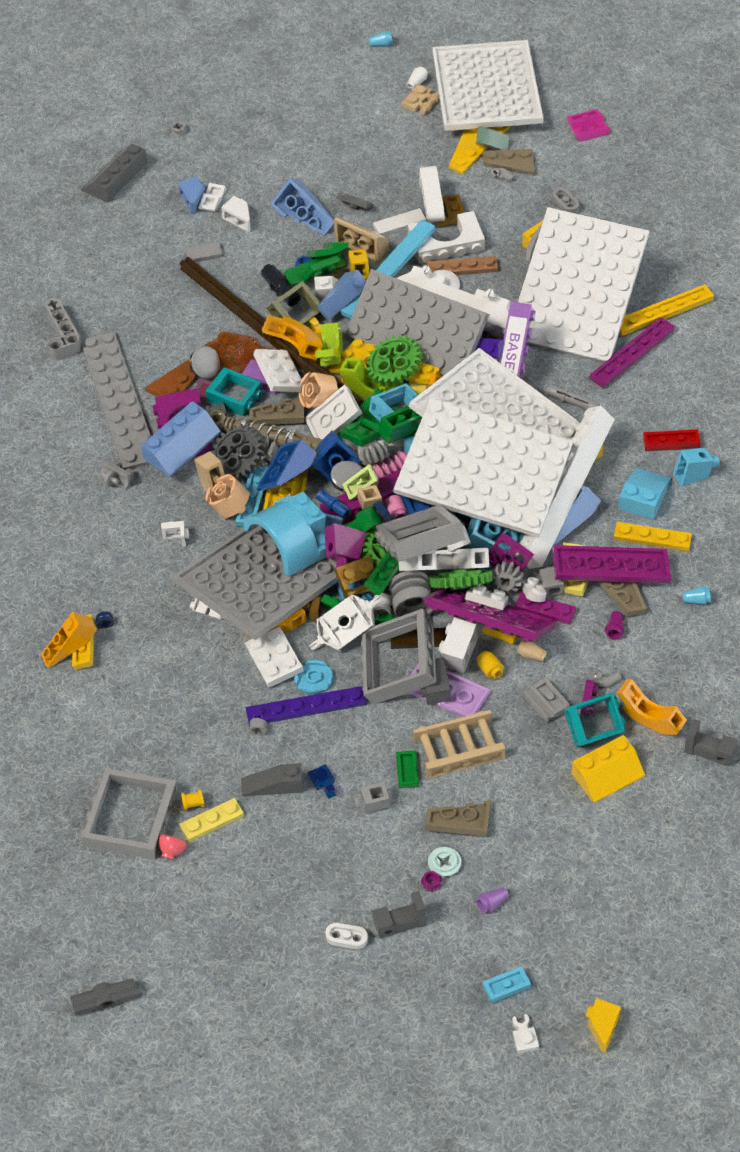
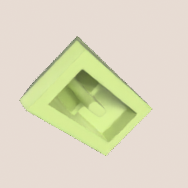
[342,464,379,500]

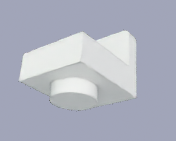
[161,521,189,546]

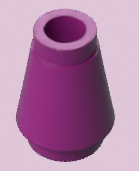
[605,611,624,640]

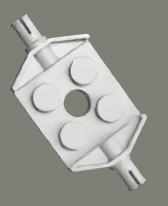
[309,595,383,652]

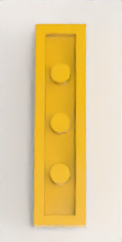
[613,522,692,551]

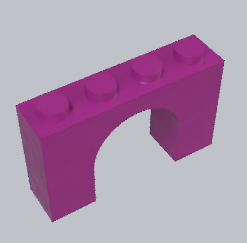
[152,389,213,457]

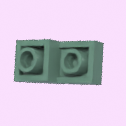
[475,126,510,150]

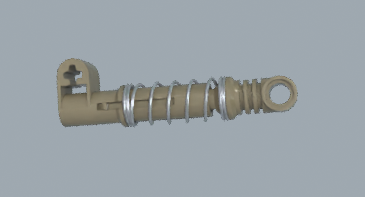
[208,410,323,474]

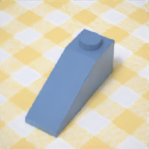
[317,270,366,320]

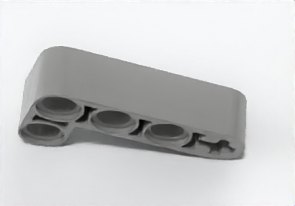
[45,298,82,361]

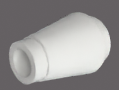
[406,66,428,90]

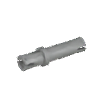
[546,384,600,410]

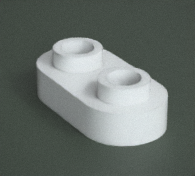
[522,577,546,602]
[325,923,368,950]

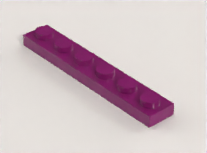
[590,317,674,388]

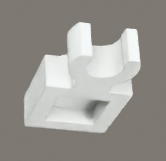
[512,1014,539,1054]

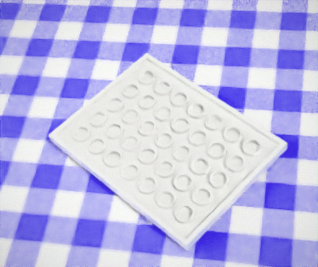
[432,40,543,131]
[518,207,650,362]
[409,348,580,440]
[393,398,573,538]

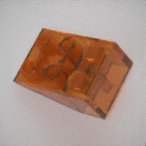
[205,331,262,374]

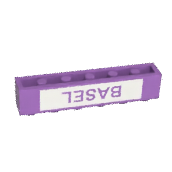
[499,301,536,378]

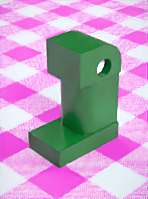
[343,506,384,533]

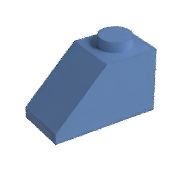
[178,176,205,214]

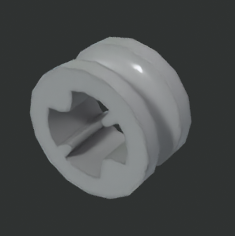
[171,121,186,136]
[248,718,267,736]

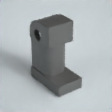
[684,719,738,766]
[372,891,426,938]

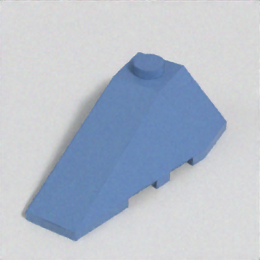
[270,178,334,235]
[552,486,601,547]

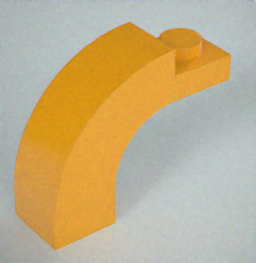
[262,314,323,360]
[617,679,687,735]

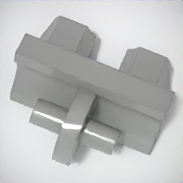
[100,460,134,490]

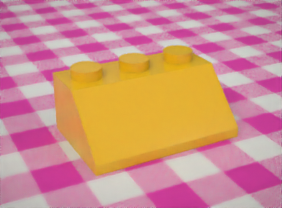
[571,735,645,803]

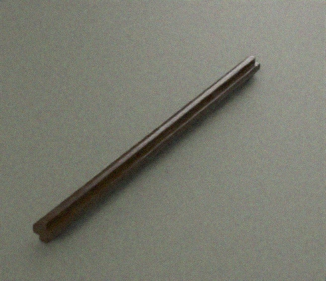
[179,257,365,407]

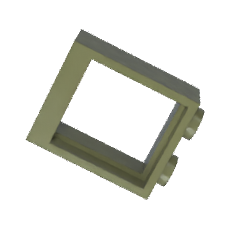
[267,281,321,324]

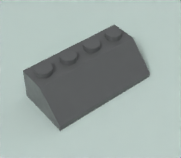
[81,144,147,203]

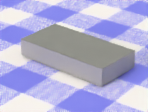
[185,242,222,262]

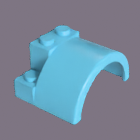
[243,492,326,576]

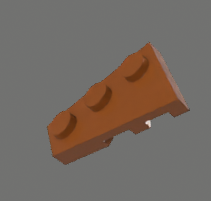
[145,359,197,397]

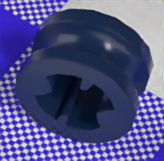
[95,611,114,629]

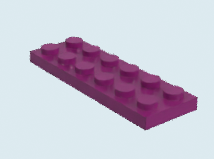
[552,545,671,583]

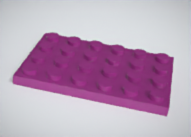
[424,588,556,642]

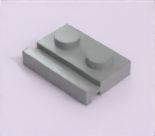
[523,678,570,723]

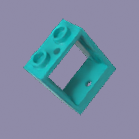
[205,367,263,417]
[563,693,626,747]

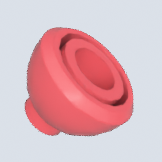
[158,834,187,860]

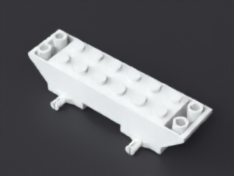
[397,266,510,337]

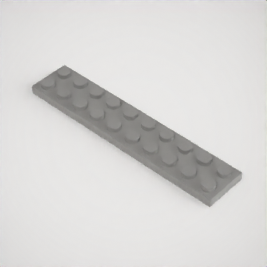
[80,332,151,470]

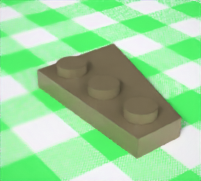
[483,149,535,176]
[249,396,304,425]
[597,581,647,616]
[425,800,491,837]

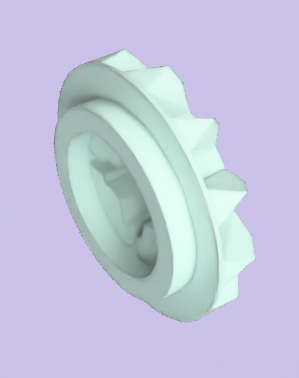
[428,847,461,878]

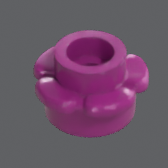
[421,871,442,891]

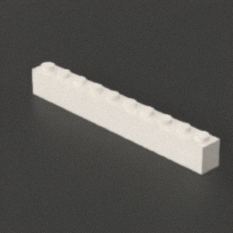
[515,406,615,569]

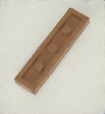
[427,256,498,275]

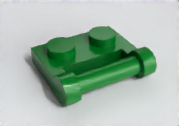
[339,415,381,447]

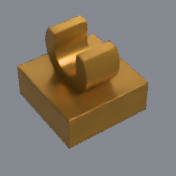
[302,597,322,622]

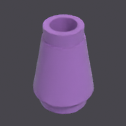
[476,887,509,913]

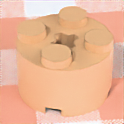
[299,372,339,409]
[205,474,250,519]

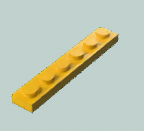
[619,284,714,336]

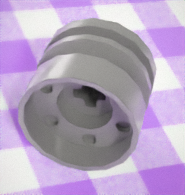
[389,570,433,617]

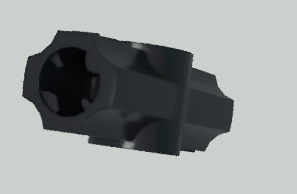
[261,264,301,306]

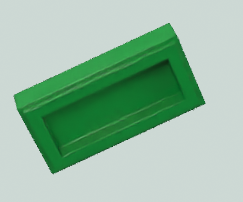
[396,750,419,789]

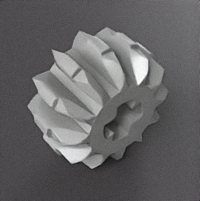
[358,439,390,465]
[491,561,524,595]

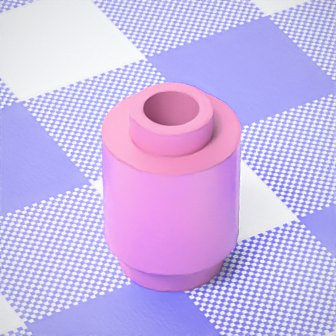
[385,495,408,520]

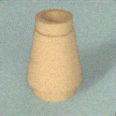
[517,639,547,662]

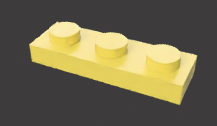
[179,798,244,842]

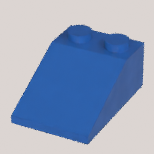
[256,439,317,491]

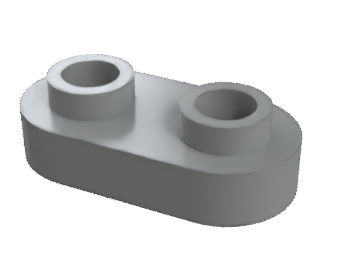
[552,188,579,213]

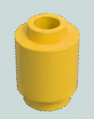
[477,651,504,679]

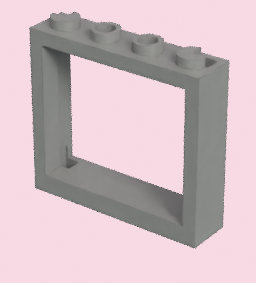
[375,505,465,562]
[361,608,436,704]
[80,768,178,860]

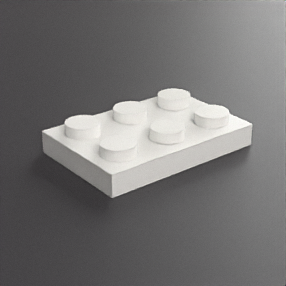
[253,349,302,392]
[305,385,362,439]
[245,626,304,688]

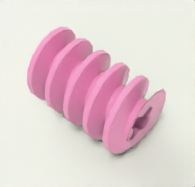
[371,451,407,479]

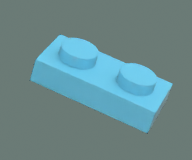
[482,966,531,1004]

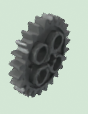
[210,424,266,481]

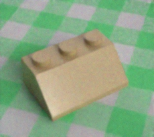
[334,217,389,262]

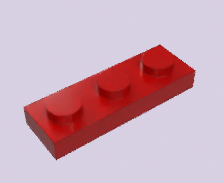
[643,429,701,451]

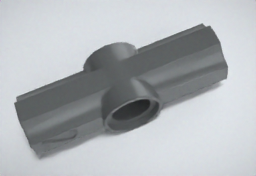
[70,978,138,1016]

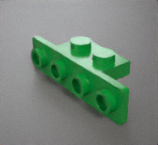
[284,252,347,286]

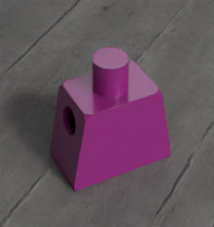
[325,523,366,568]

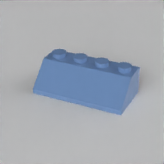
[141,401,221,477]

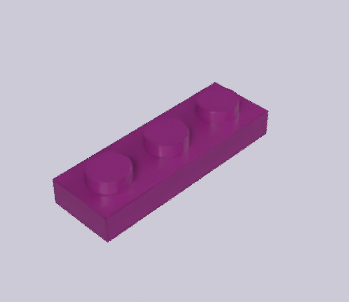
[515,592,576,625]

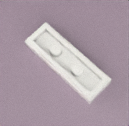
[373,208,426,236]

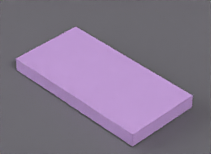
[409,663,491,717]

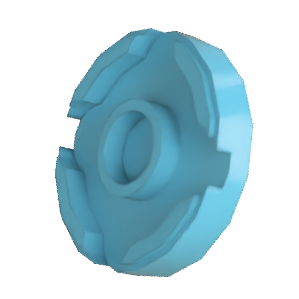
[294,660,333,695]

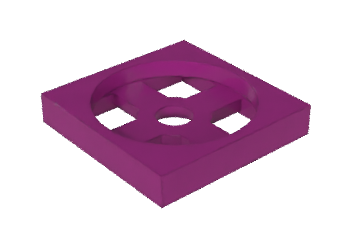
[488,532,534,572]

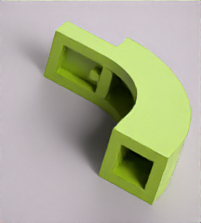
[316,323,343,366]
[339,358,403,399]

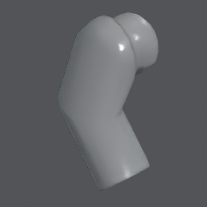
[491,168,516,183]

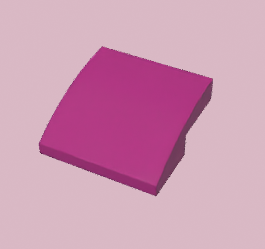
[567,109,610,142]

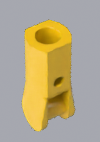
[482,627,519,645]

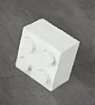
[438,617,478,673]

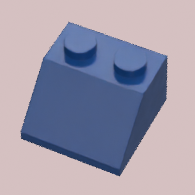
[313,430,361,482]

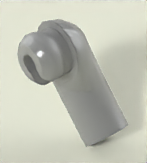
[591,671,622,688]

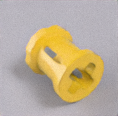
[181,789,204,811]

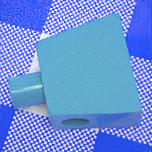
[673,448,719,487]

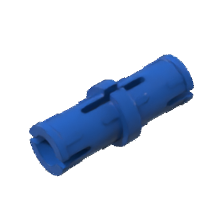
[316,489,351,519]

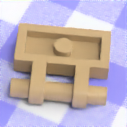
[401,84,440,115]

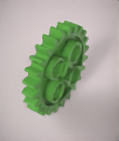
[365,334,424,387]
[429,568,493,589]

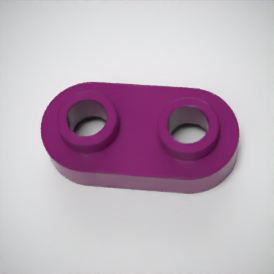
[581,679,598,716]

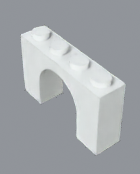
[408,211,485,264]
[399,548,489,571]

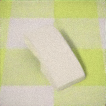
[199,183,226,212]

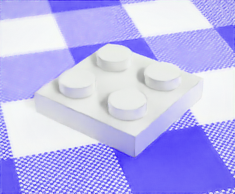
[465,585,509,610]

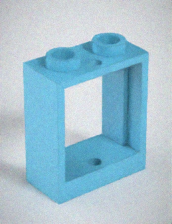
[369,384,418,421]

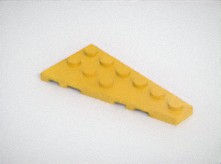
[449,126,511,175]
[326,339,441,385]

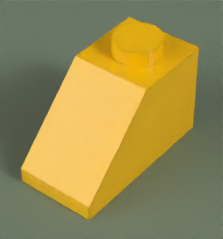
[586,998,621,1053]

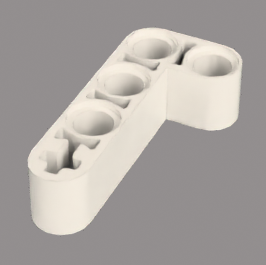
[419,166,445,223]

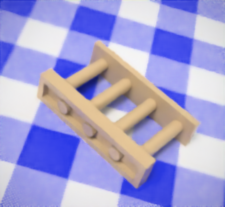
[413,710,505,779]

